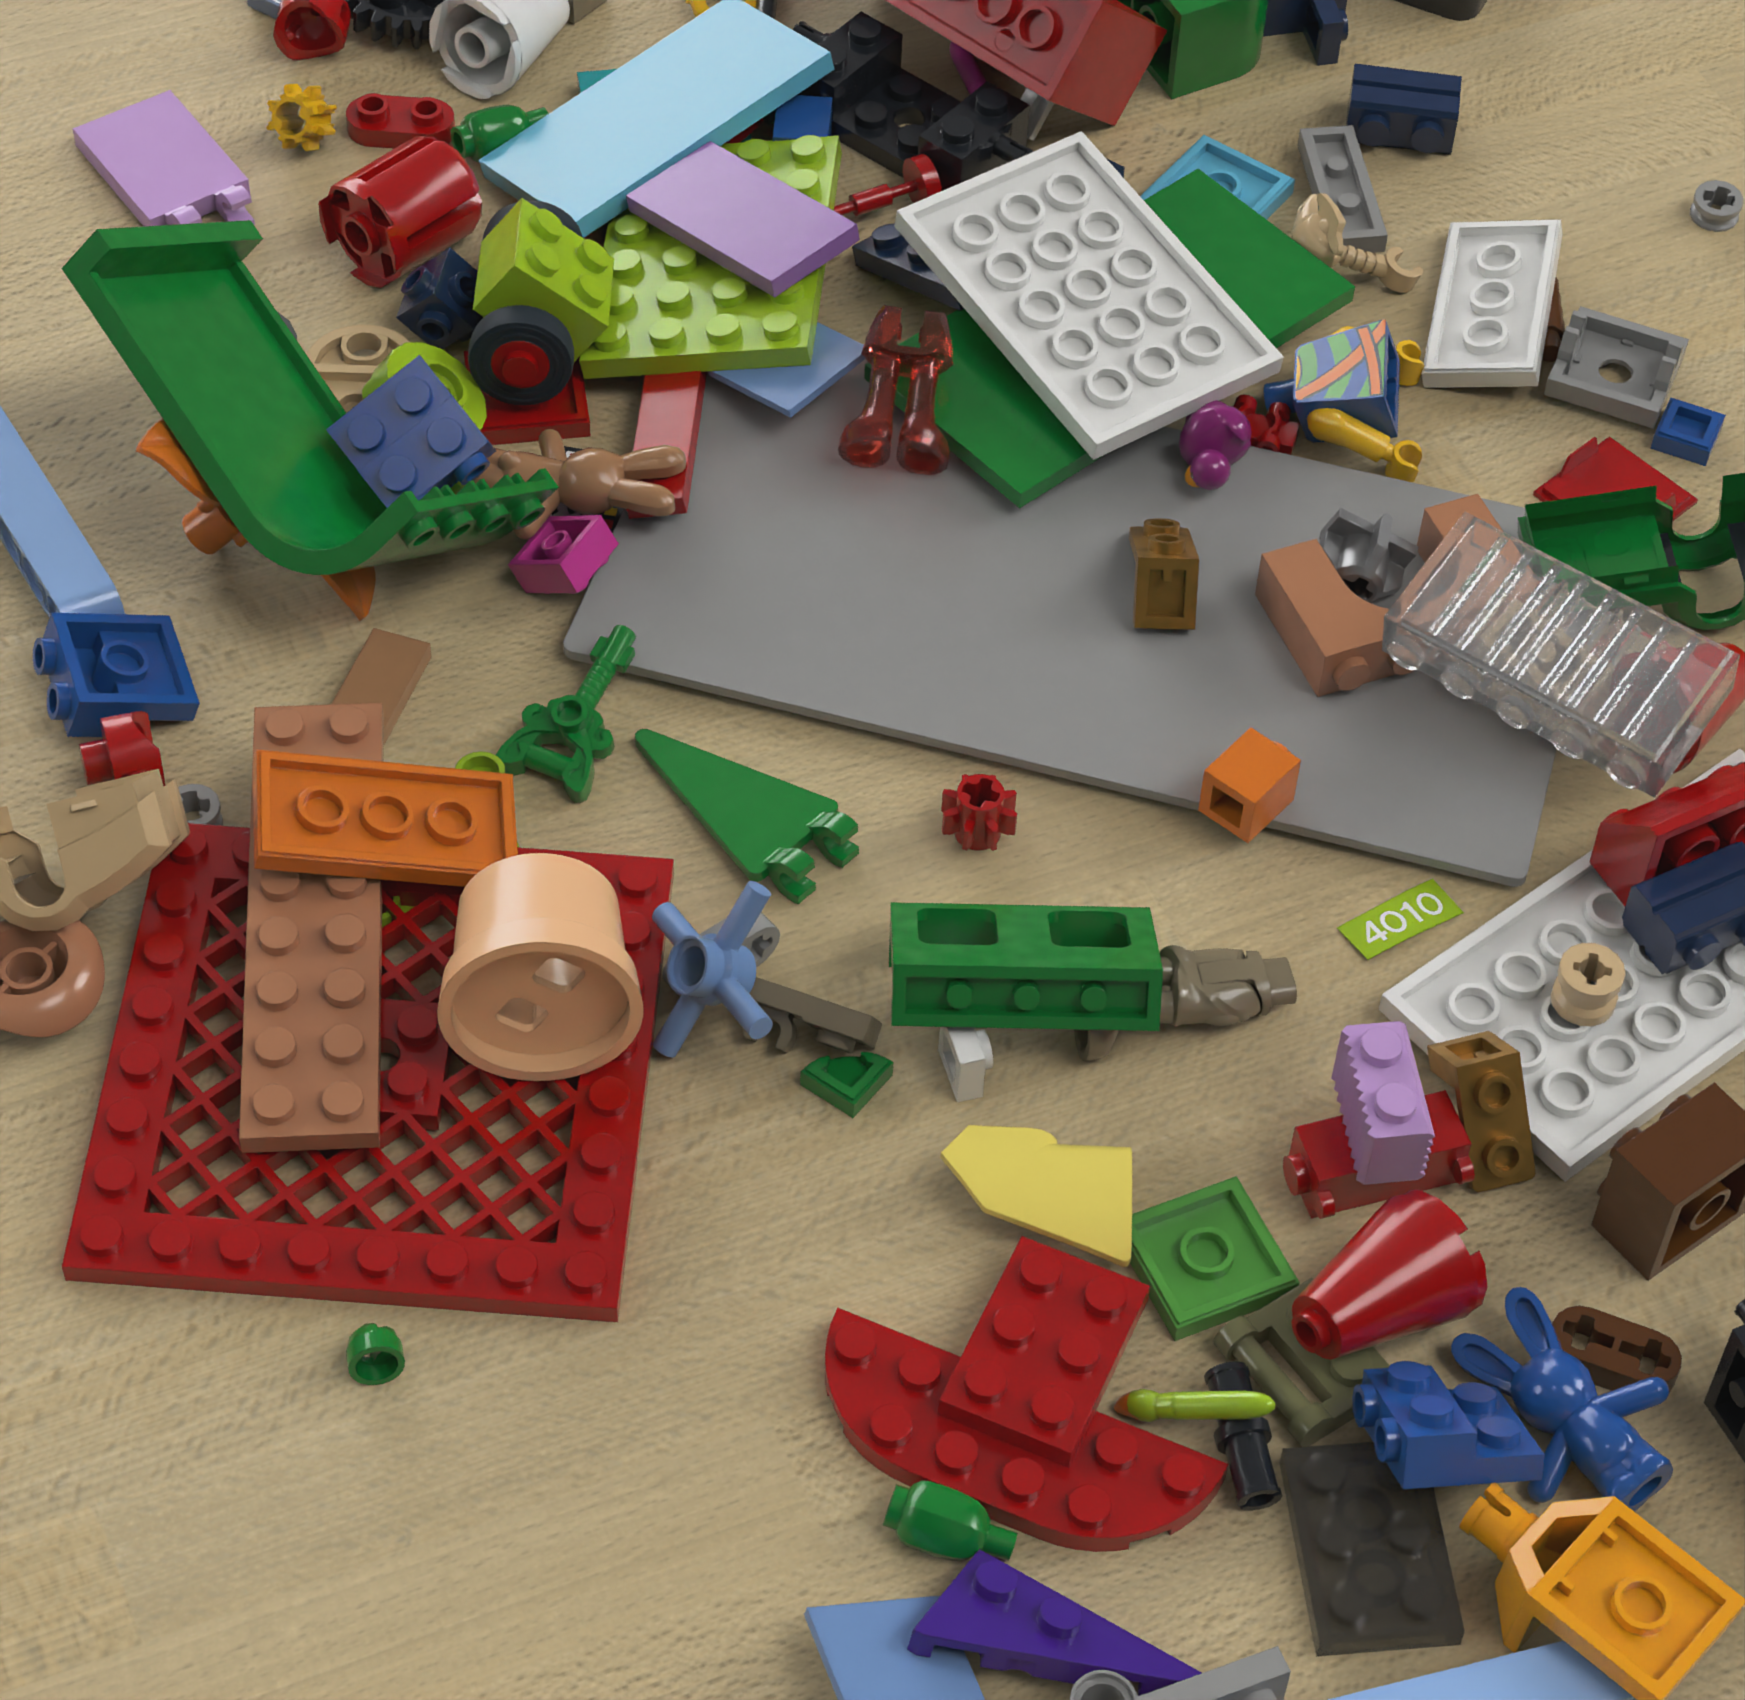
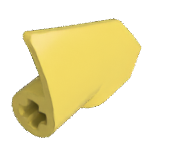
[941,1125,1132,1267]

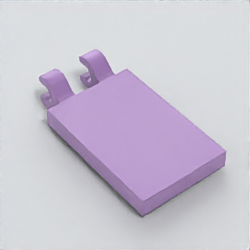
[73,90,255,226]

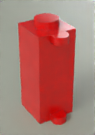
[1283,1090,1475,1219]

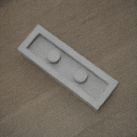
[1297,125,1388,253]

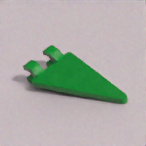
[635,729,859,904]

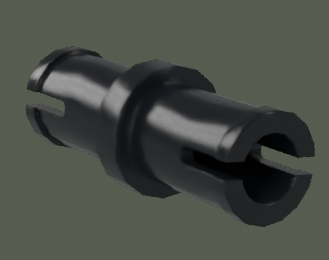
[1204,1361,1283,1511]

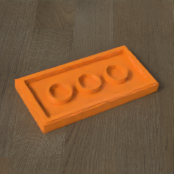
[253,749,518,887]

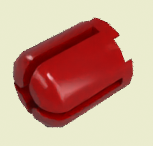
[318,136,482,288]

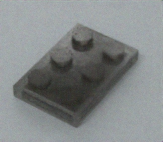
[1279,1442,1465,1657]

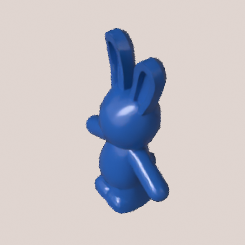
[1451,1287,1673,1512]

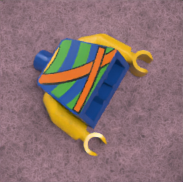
[1264,319,1424,483]

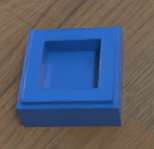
[1651,398,1726,466]

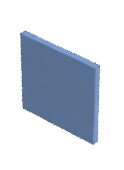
[708,322,871,418]
[804,1596,985,1700]

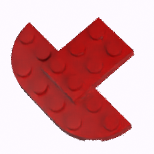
[824,1236,1229,1552]

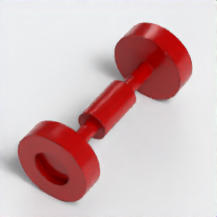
[834,154,942,216]

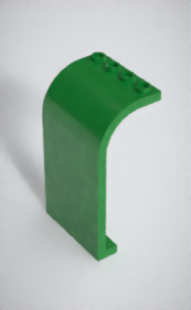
[61,220,559,575]

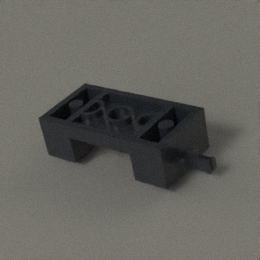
[793,11,1033,191]

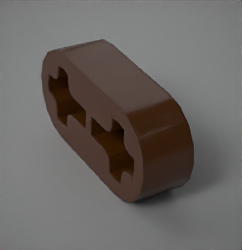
[1552,1305,1682,1393]

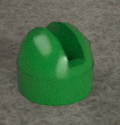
[346,1323,405,1385]

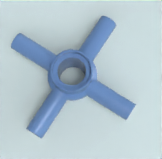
[652,881,773,1058]

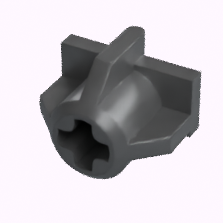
[1319,508,1418,603]

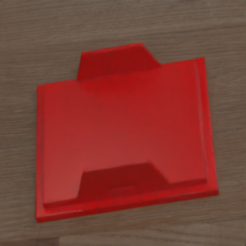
[1533,436,1698,521]

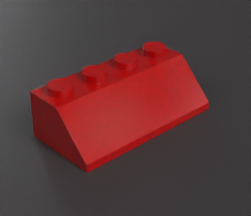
[1589,762,1745,906]

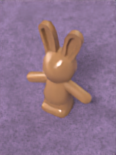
[473,429,686,539]

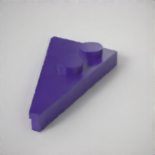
[907,1549,1202,1696]

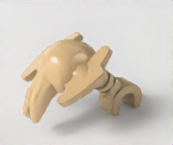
[1291,193,1424,293]

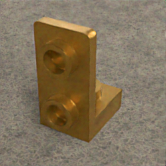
[1129,518,1199,630]
[1427,1031,1536,1192]

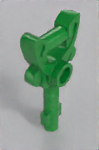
[496,625,636,803]

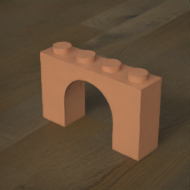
[1255,494,1545,697]

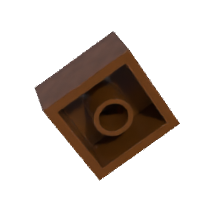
[1591,1082,1745,1281]

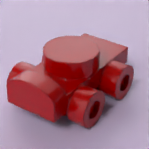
[1233,394,1300,455]

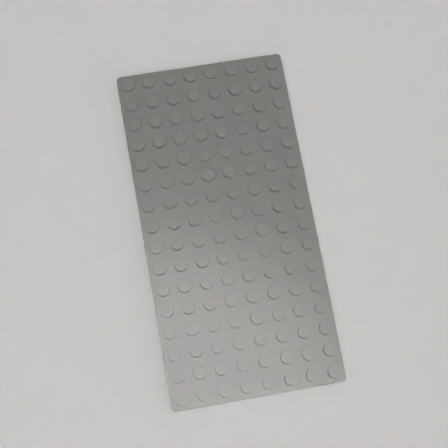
[563,359,1588,887]

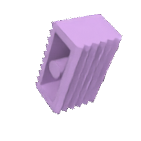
[1331,1021,1435,1185]

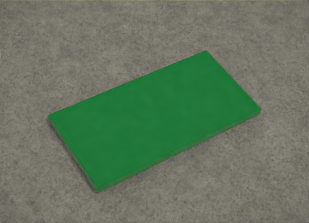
[864,169,1355,509]

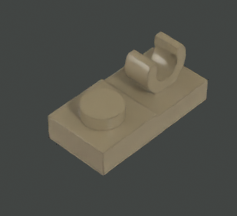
[743,977,882,1054]

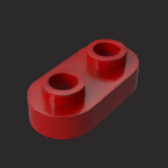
[346,93,455,149]

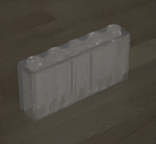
[1382,512,1740,798]

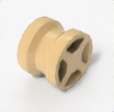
[1550,943,1626,1026]

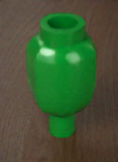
[451,104,549,163]
[882,1481,1018,1561]

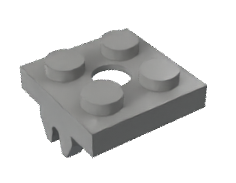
[1544,306,1689,429]

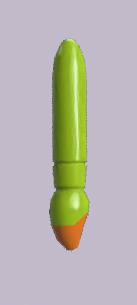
[1114,1389,1275,1422]

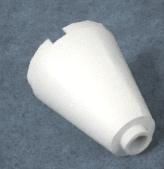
[429,0,570,99]

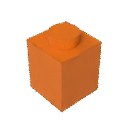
[1198,727,1301,843]

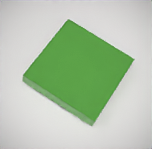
[1130,1176,1300,1342]

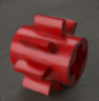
[941,774,1018,851]

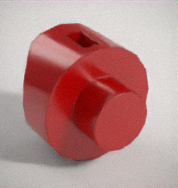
[273,0,351,60]
[79,711,165,786]

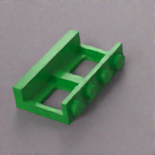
[889,902,1163,1031]

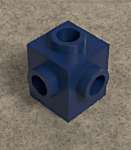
[396,247,483,349]

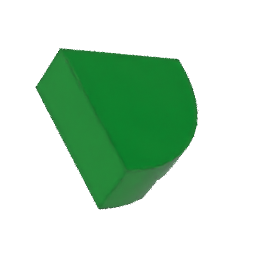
[800,1052,894,1118]

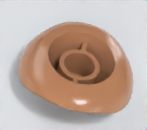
[0,919,105,1037]

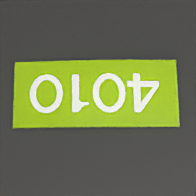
[1337,878,1464,960]

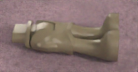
[1074,945,1297,1061]

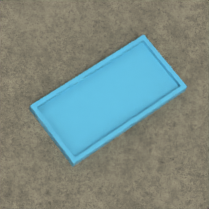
[478,0,835,238]

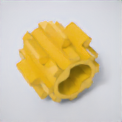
[266,84,337,151]

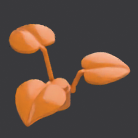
[136,418,376,621]

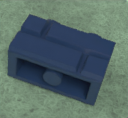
[1346,64,1462,155]
[1622,841,1745,974]

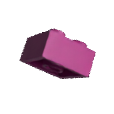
[508,515,619,594]

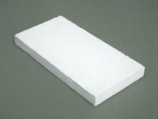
[1422,220,1563,388]

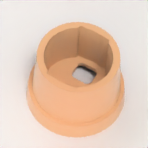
[437,853,643,1081]

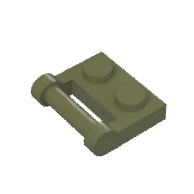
[1213,1278,1390,1447]

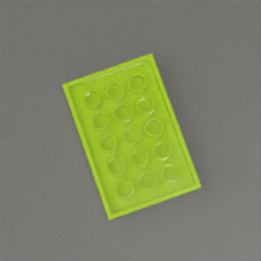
[579,135,842,379]

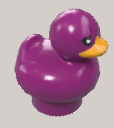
[1179,400,1252,490]

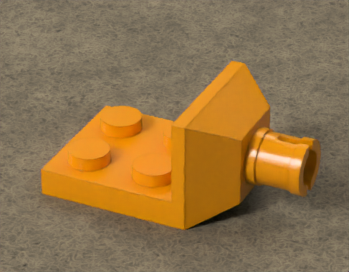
[1459,1482,1745,1700]

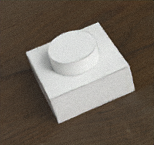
[938,1027,993,1102]

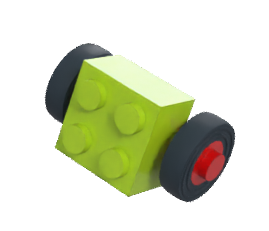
[468,198,614,406]

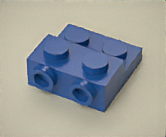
[326,355,496,508]
[33,612,200,737]
[1352,1361,1545,1489]

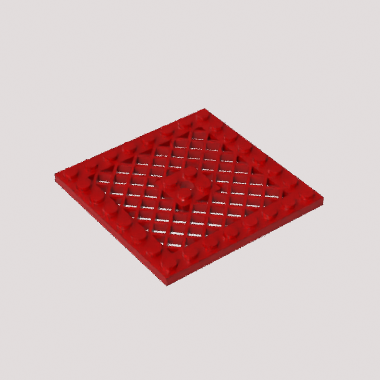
[62,823,674,1322]

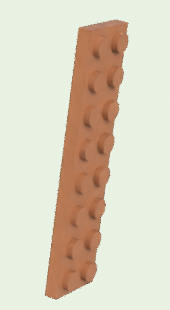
[239,703,384,1153]

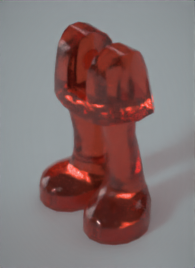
[838,305,953,475]

